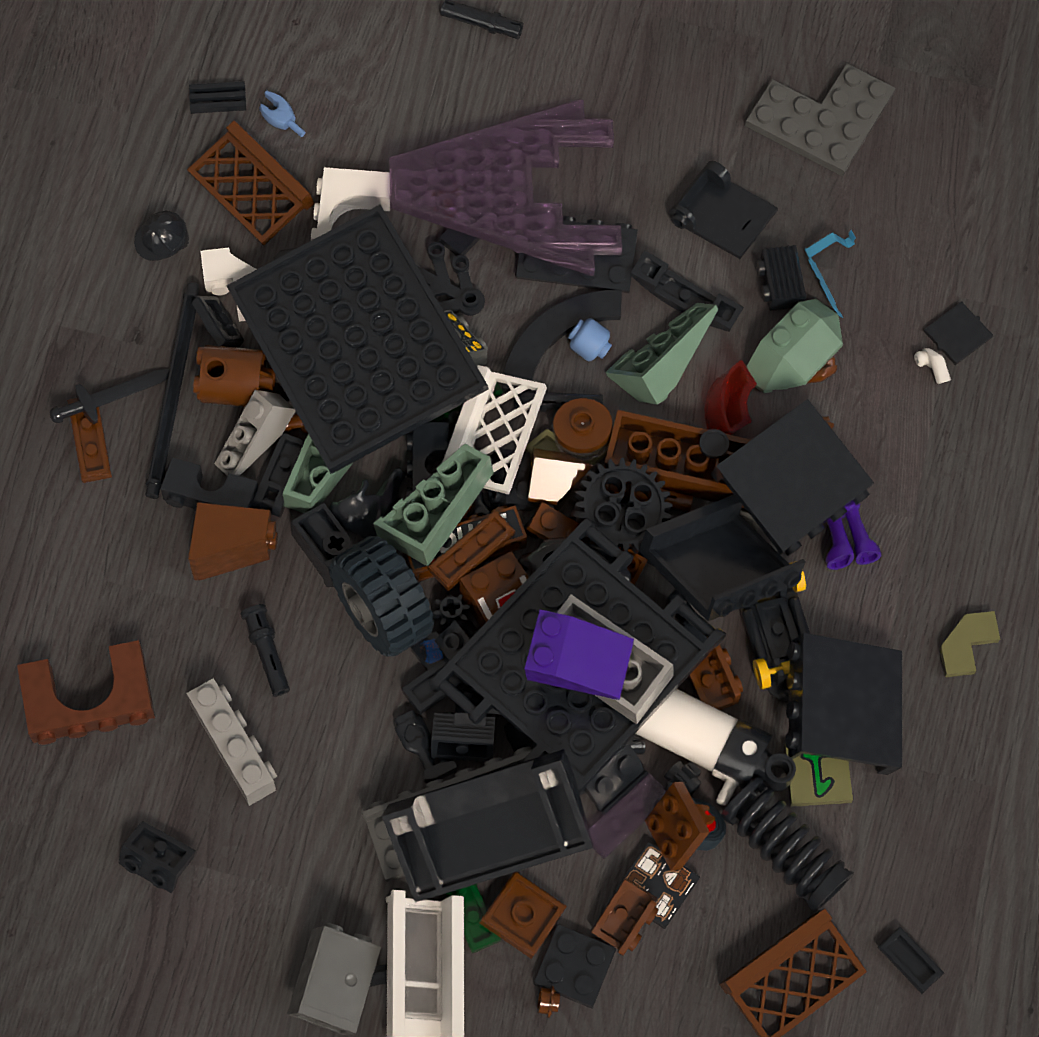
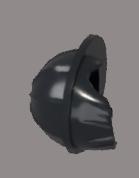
[134,210,189,261]

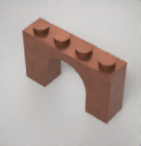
[17,640,155,745]

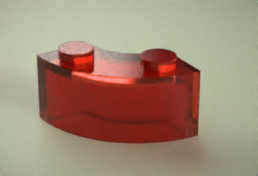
[705,360,757,435]

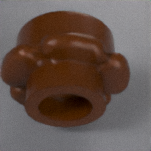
[537,986,560,1018]

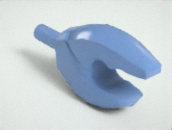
[259,91,306,137]

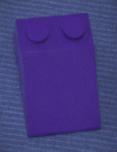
[524,610,634,700]

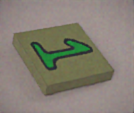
[784,744,853,807]

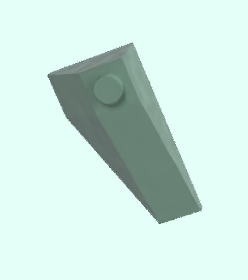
[605,303,718,405]

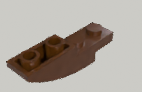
[526,502,647,585]

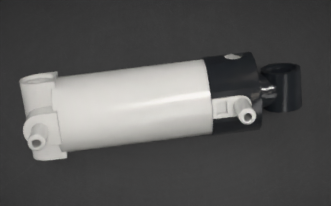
[635,689,796,806]

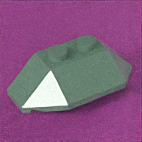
[742,299,843,393]

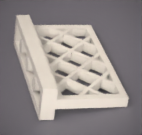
[442,365,547,494]

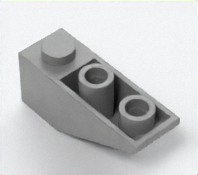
[214,390,295,476]

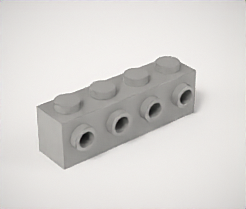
[186,678,277,806]

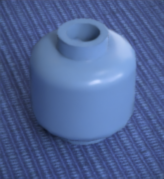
[567,318,612,361]

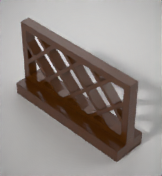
[187,121,315,246]
[719,908,867,1037]

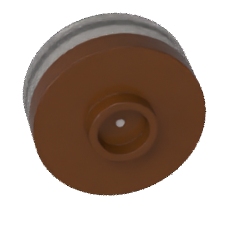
[553,398,612,460]

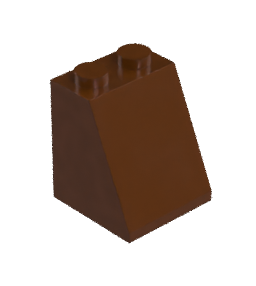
[188,502,278,581]

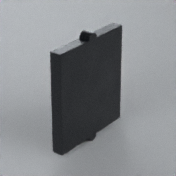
[924,302,993,365]

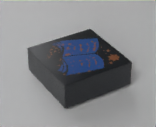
[411,631,447,671]

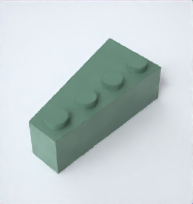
[283,434,353,514]
[373,444,494,566]

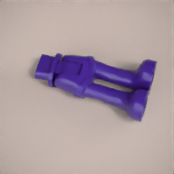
[825,501,882,570]

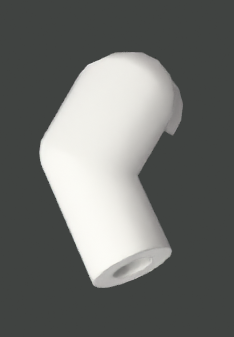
[914,348,951,384]

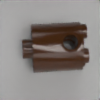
[193,345,276,407]

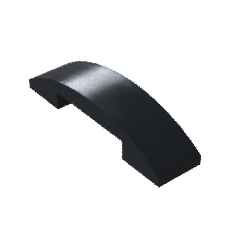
[630,250,744,332]

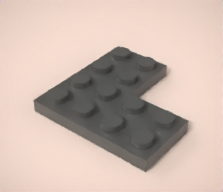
[745,63,896,177]

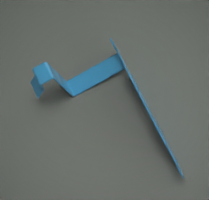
[805,230,856,318]

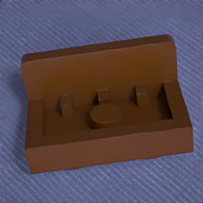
[688,644,743,710]
[591,877,659,956]

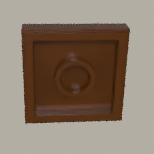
[480,872,567,959]

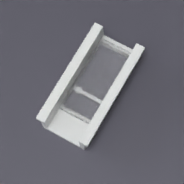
[386,890,464,1037]

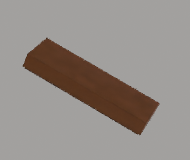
[67,398,112,483]
[428,510,515,591]

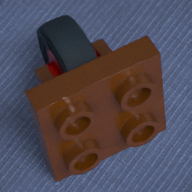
[645,782,726,871]

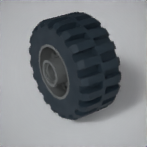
[330,536,434,657]

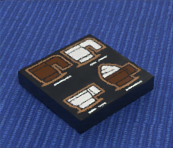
[613,842,700,929]

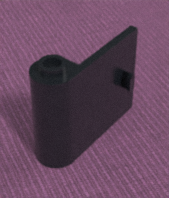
[669,161,778,259]

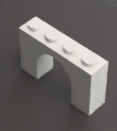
[311,167,393,241]

